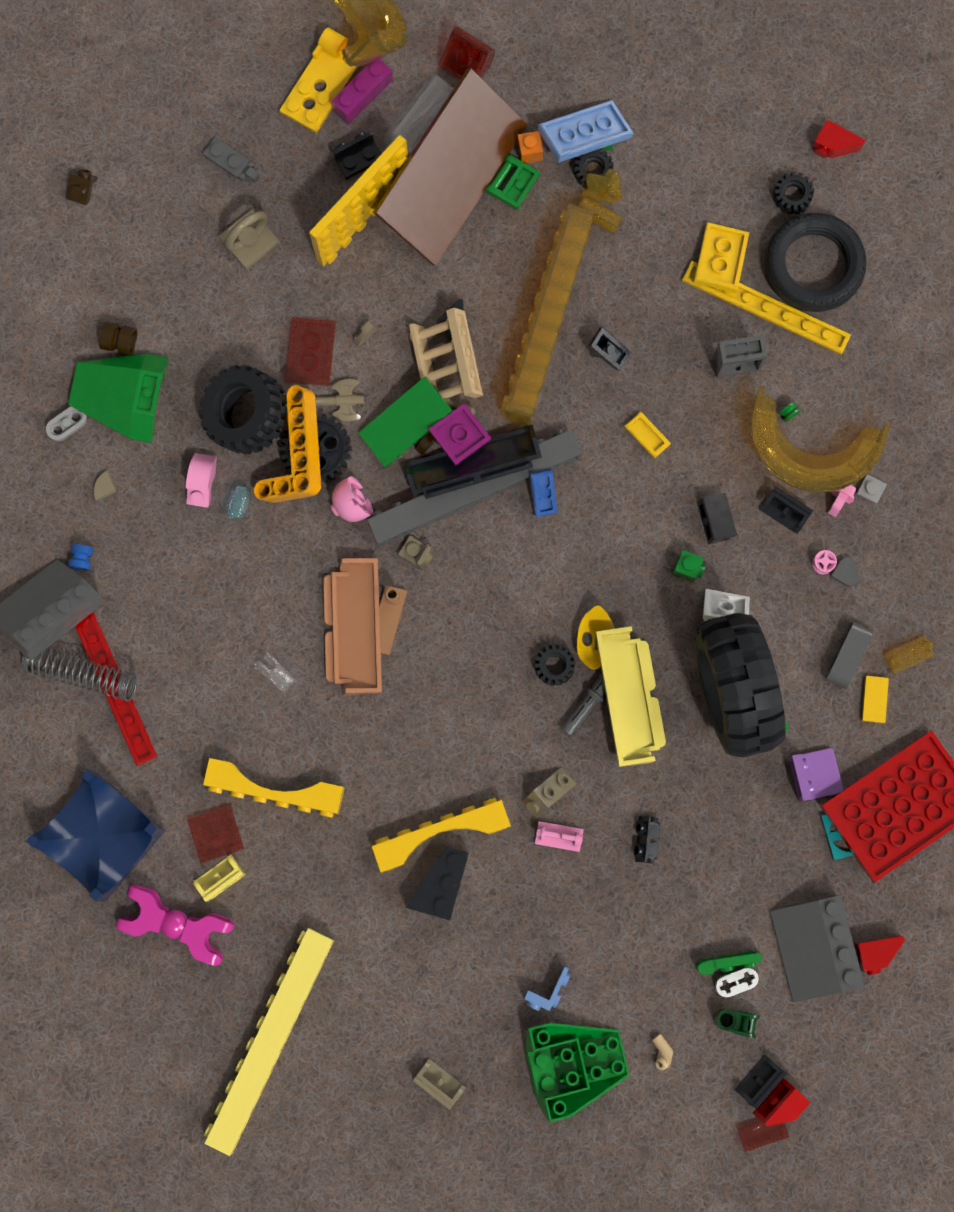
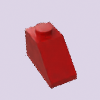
[812,119,866,158]
[855,936,905,975]
[752,1078,811,1126]

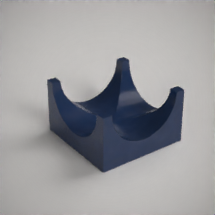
[26,769,166,902]

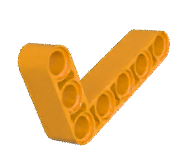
[254,385,321,503]

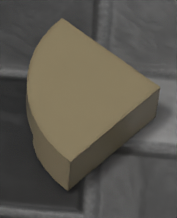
[353,321,374,347]
[94,471,117,501]

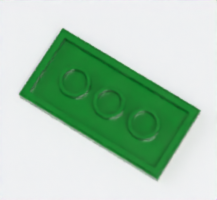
[359,376,453,468]

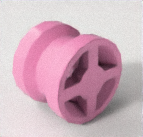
[812,550,837,575]

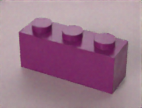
[331,57,393,125]

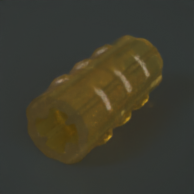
[576,196,623,235]

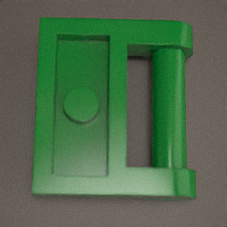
[485,154,540,211]

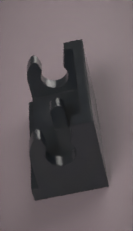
[760,486,814,534]
[697,492,737,545]
[734,1055,787,1109]

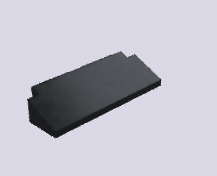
[405,424,542,499]

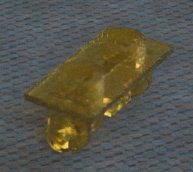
[884,635,935,674]

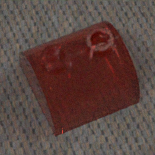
[438,26,495,79]

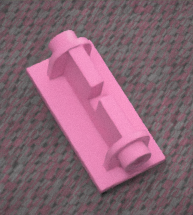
[535,821,584,852]

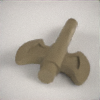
[300,379,364,422]

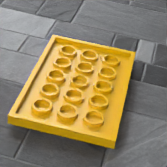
[309,135,408,267]

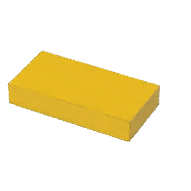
[624,412,671,459]
[862,676,889,723]

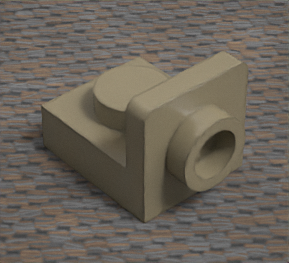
[398,536,434,569]

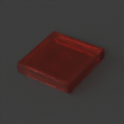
[187,805,245,863]

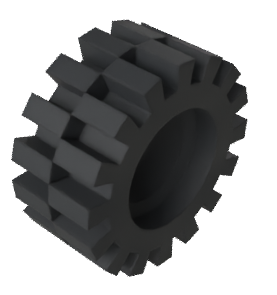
[574,148,614,190]
[773,172,814,215]
[534,644,576,686]

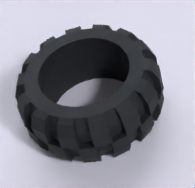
[695,613,786,758]

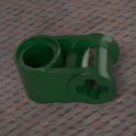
[713,1009,760,1039]

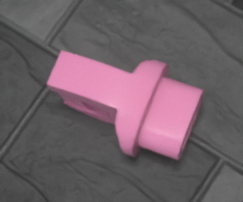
[828,481,856,518]

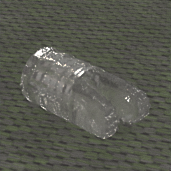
[254,653,297,694]

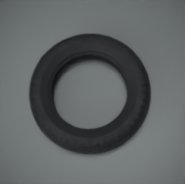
[765,213,866,312]

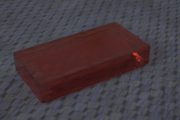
[737,1121,789,1152]

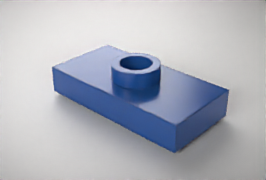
[529,469,557,517]

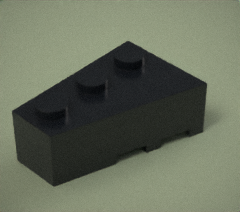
[406,847,469,920]

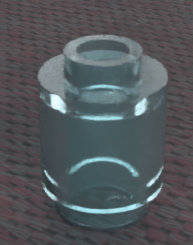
[225,485,252,520]

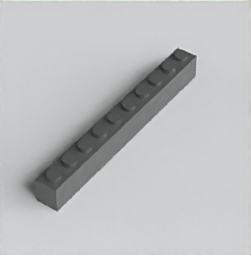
[367,430,582,547]

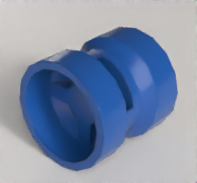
[68,544,94,571]

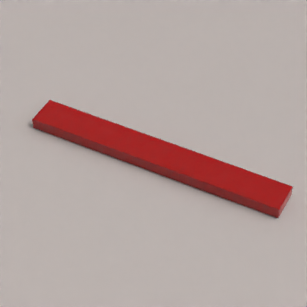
[75,611,158,766]

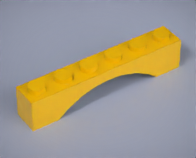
[203,758,345,818]
[372,798,511,873]

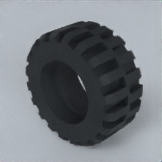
[199,365,288,454]

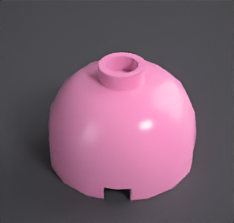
[331,476,373,522]

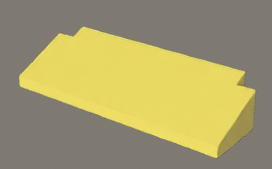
[595,626,666,767]

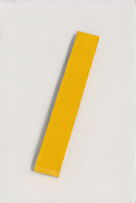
[682,261,851,355]

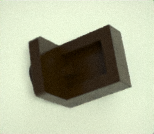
[66,169,98,205]

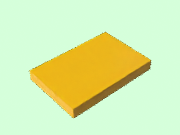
[693,222,750,293]

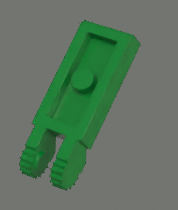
[696,950,762,975]

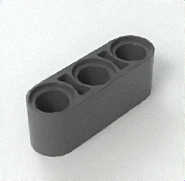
[825,621,874,689]

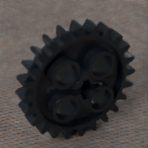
[280,414,352,484]

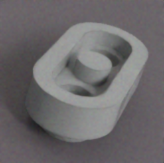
[46,406,88,442]

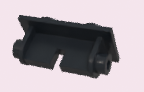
[633,816,660,864]

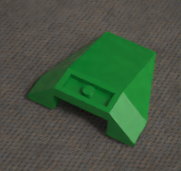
[68,354,169,443]
[525,1023,630,1122]

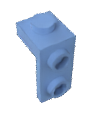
[524,966,571,1011]

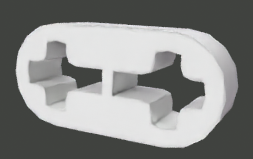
[715,968,758,997]

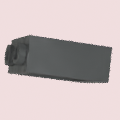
[713,335,768,378]

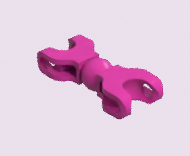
[115,884,235,966]

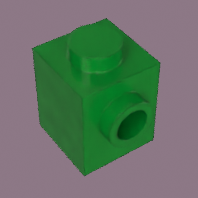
[673,550,705,583]

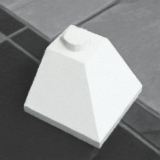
[703,589,750,621]

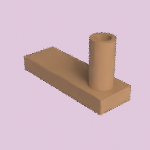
[379,585,407,656]

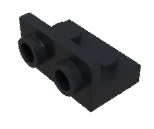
[332,131,382,179]

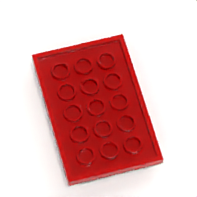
[820,730,954,883]

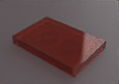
[285,317,336,386]

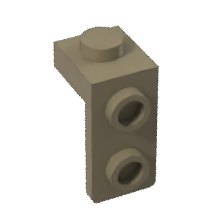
[522,768,576,819]

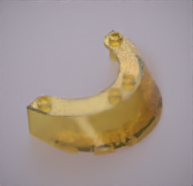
[333,0,408,67]
[751,385,891,493]

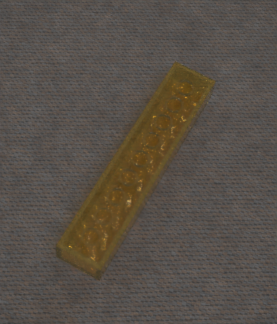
[501,204,595,426]

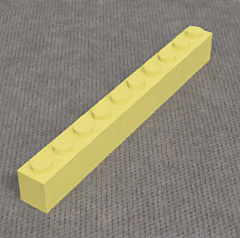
[204,928,334,1156]

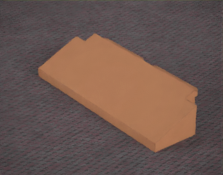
[323,558,382,696]

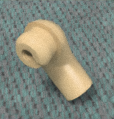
[652,1034,673,1070]

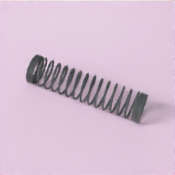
[21,649,137,702]

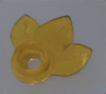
[581,168,622,203]

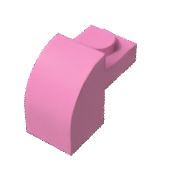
[186,453,217,508]

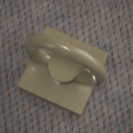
[219,209,280,270]

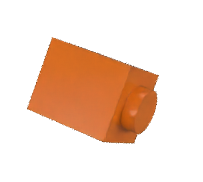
[517,131,543,163]

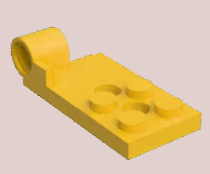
[279,27,361,134]

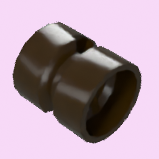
[99,321,138,355]

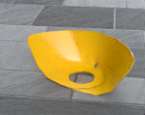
[577,605,615,669]

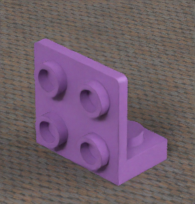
[788,748,843,802]

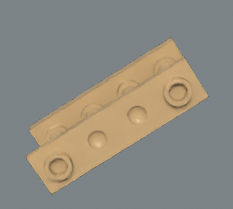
[409,308,483,398]

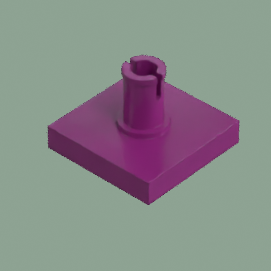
[429,403,491,466]

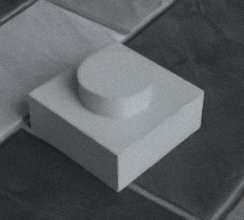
[856,474,887,505]

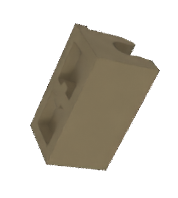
[413,1059,466,1110]

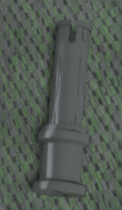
[561,673,606,737]

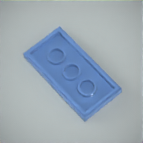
[537,100,633,163]

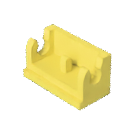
[193,854,246,902]

